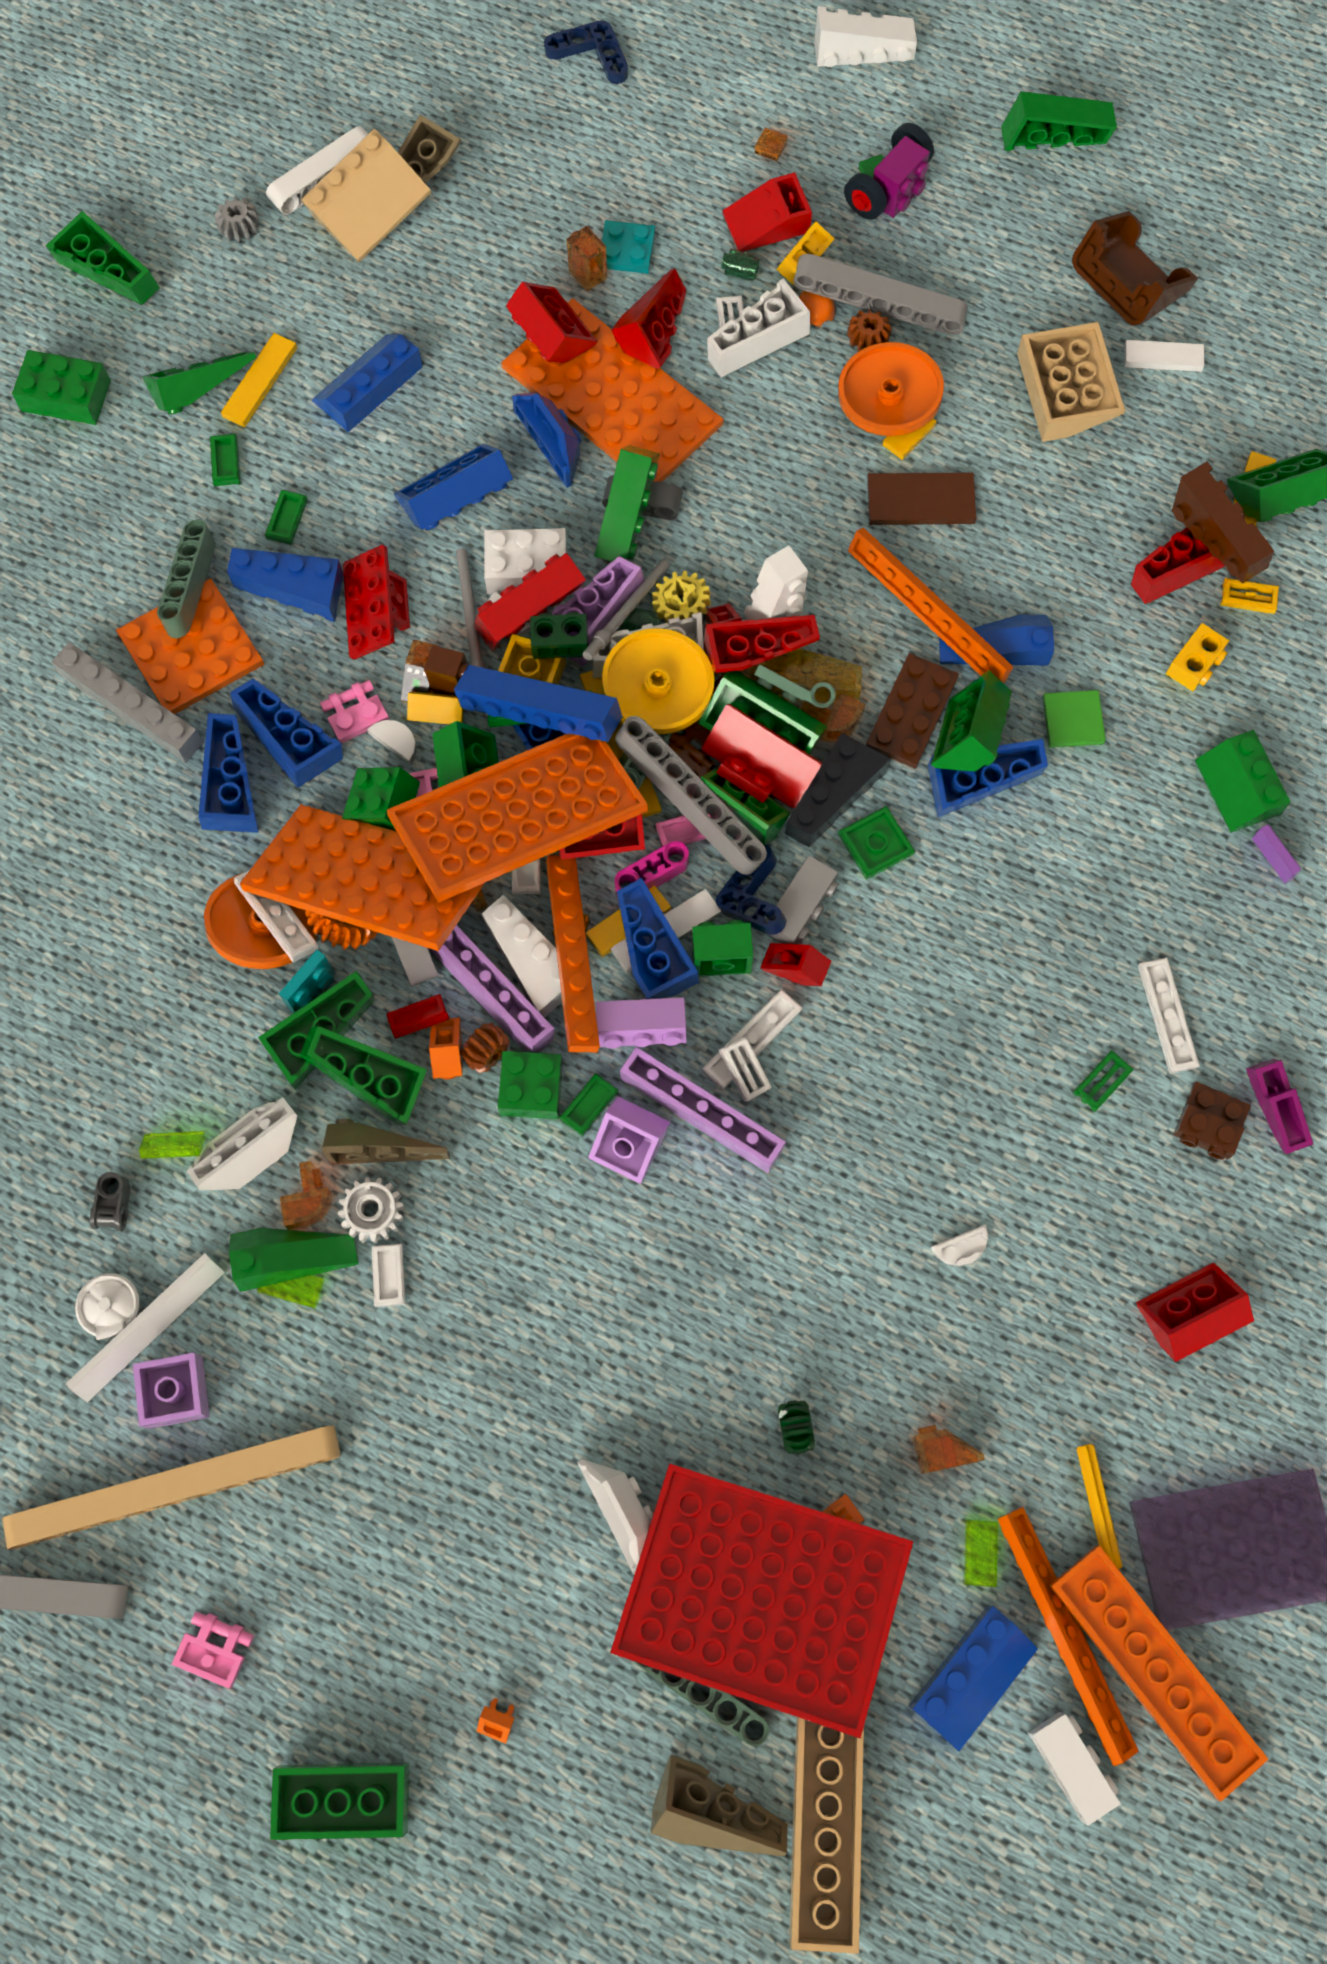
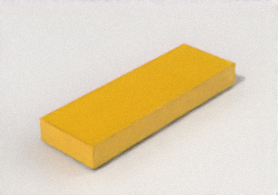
[586,885,671,958]

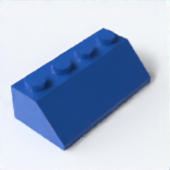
[312,334,423,432]
[394,443,513,530]
[908,1605,1038,1751]

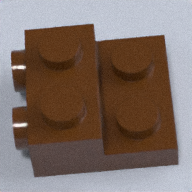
[1173,1081,1251,1160]

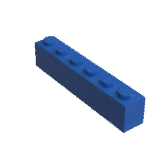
[454,665,622,742]

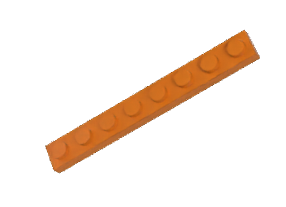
[848,528,1013,683]
[546,855,600,1053]
[998,1507,1139,1766]

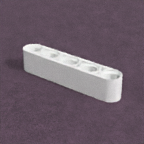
[266,126,369,215]

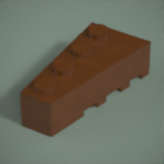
[1171,461,1274,584]

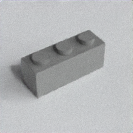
[766,855,839,944]

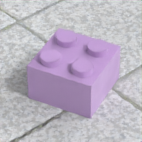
[133,1353,210,1429]

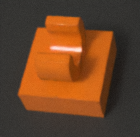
[822,1494,865,1524]
[476,1698,514,1744]

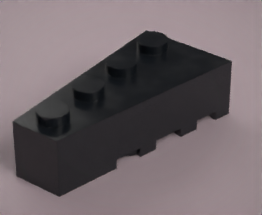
[785,733,891,847]

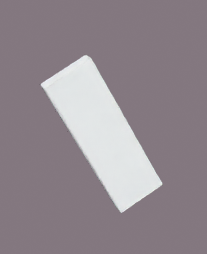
[1124,340,1204,372]

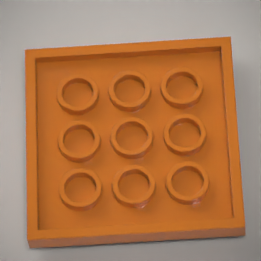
[116,578,265,714]

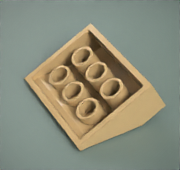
[301,129,432,262]
[1017,322,1125,442]

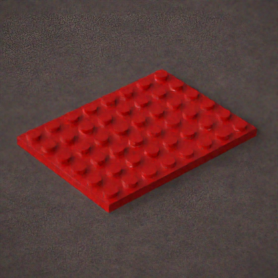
[610,1463,914,1739]

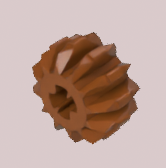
[847,308,892,352]
[461,1023,510,1073]

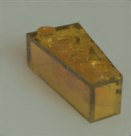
[750,648,862,705]

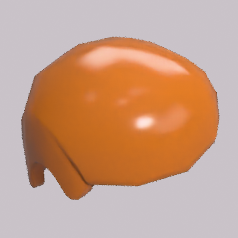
[799,291,836,327]

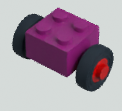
[844,123,934,220]

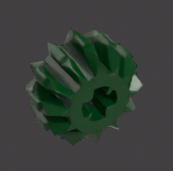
[778,1400,815,1454]

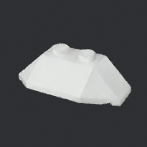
[187,1098,297,1190]
[577,1459,653,1575]

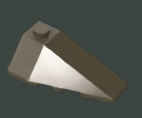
[398,115,462,184]
[322,1119,450,1165]
[650,1755,788,1856]

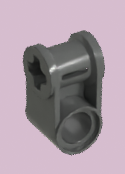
[90,1172,130,1232]

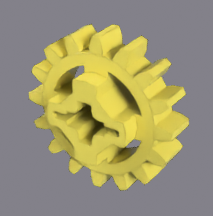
[652,571,711,623]

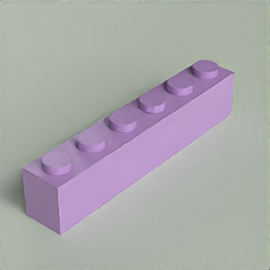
[428,925,555,1053]
[620,1047,786,1173]

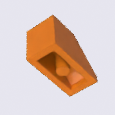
[429,1017,463,1080]

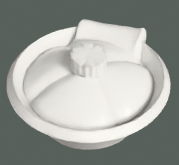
[75,1273,139,1340]

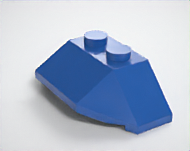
[512,393,582,488]

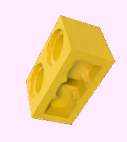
[776,221,835,287]
[1166,623,1230,691]

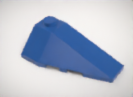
[939,614,1054,666]
[617,878,699,999]

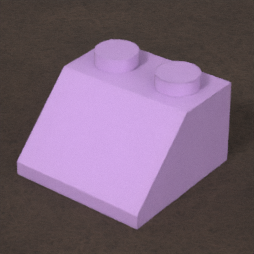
[588,1096,670,1184]

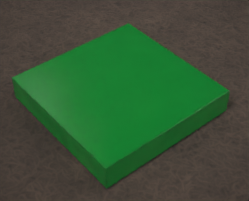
[838,806,916,880]

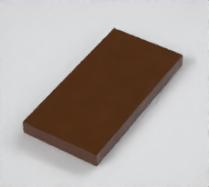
[867,472,976,525]

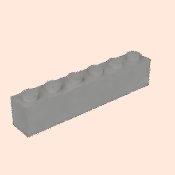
[51,642,204,763]

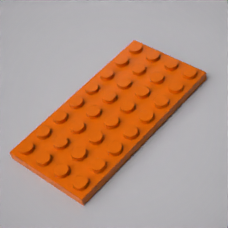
[501,298,724,483]
[387,734,648,903]
[240,804,485,951]

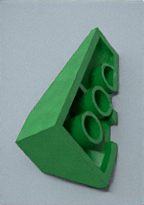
[229,1228,359,1292]

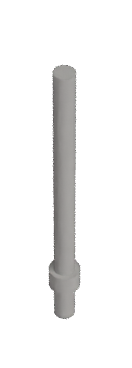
[456,548,486,668]
[583,559,670,661]

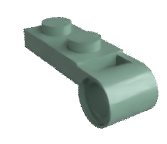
[754,664,836,708]

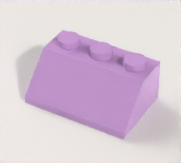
[596,997,686,1049]

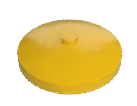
[602,628,714,734]

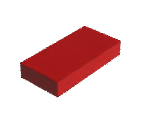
[386,994,449,1039]

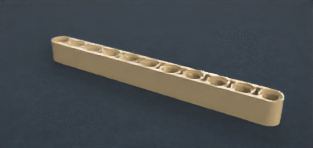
[2,1425,341,1550]

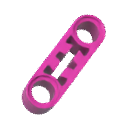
[614,841,689,897]

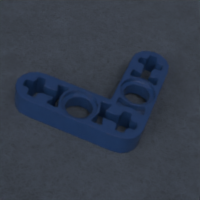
[544,20,628,84]
[716,845,787,935]

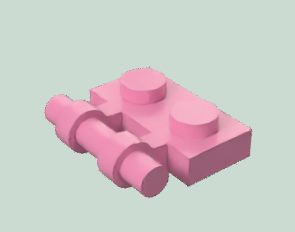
[320,680,390,743]
[171,1611,254,1689]

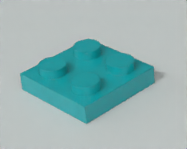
[598,220,655,274]
[279,949,335,1013]

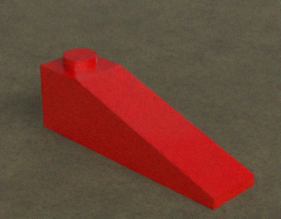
[611,268,687,369]
[703,615,820,673]

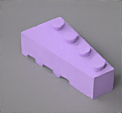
[540,556,644,666]

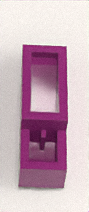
[1246,1059,1314,1154]

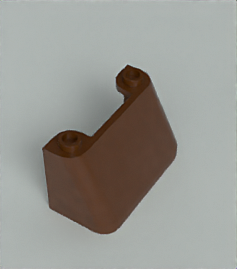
[1072,211,1198,326]

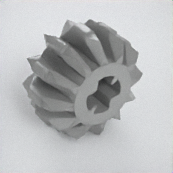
[215,196,259,243]

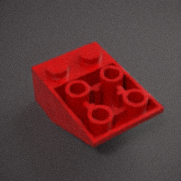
[722,172,812,253]

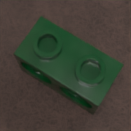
[530,612,589,659]

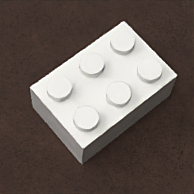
[484,528,567,594]

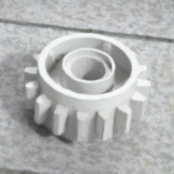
[338,1177,405,1244]

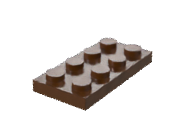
[866,653,959,769]

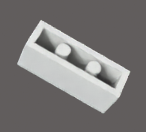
[1028,1712,1120,1826]

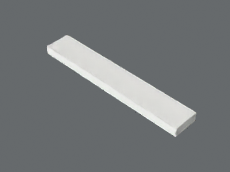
[66,1253,225,1403]

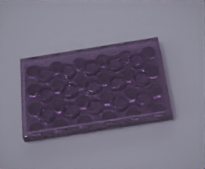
[1129,1468,1327,1630]

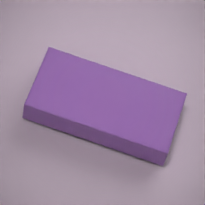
[1252,824,1301,884]

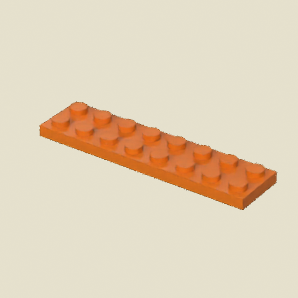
[1049,1545,1269,1802]

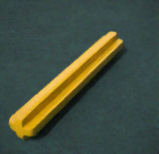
[1077,1444,1123,1569]

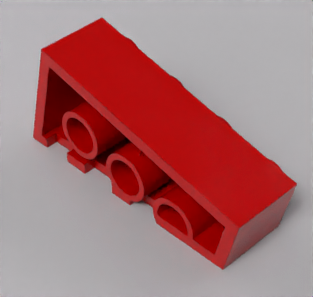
[1131,527,1225,604]
[473,552,586,652]

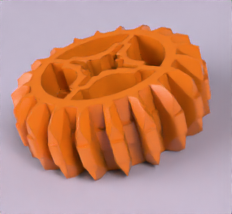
[305,910,378,950]

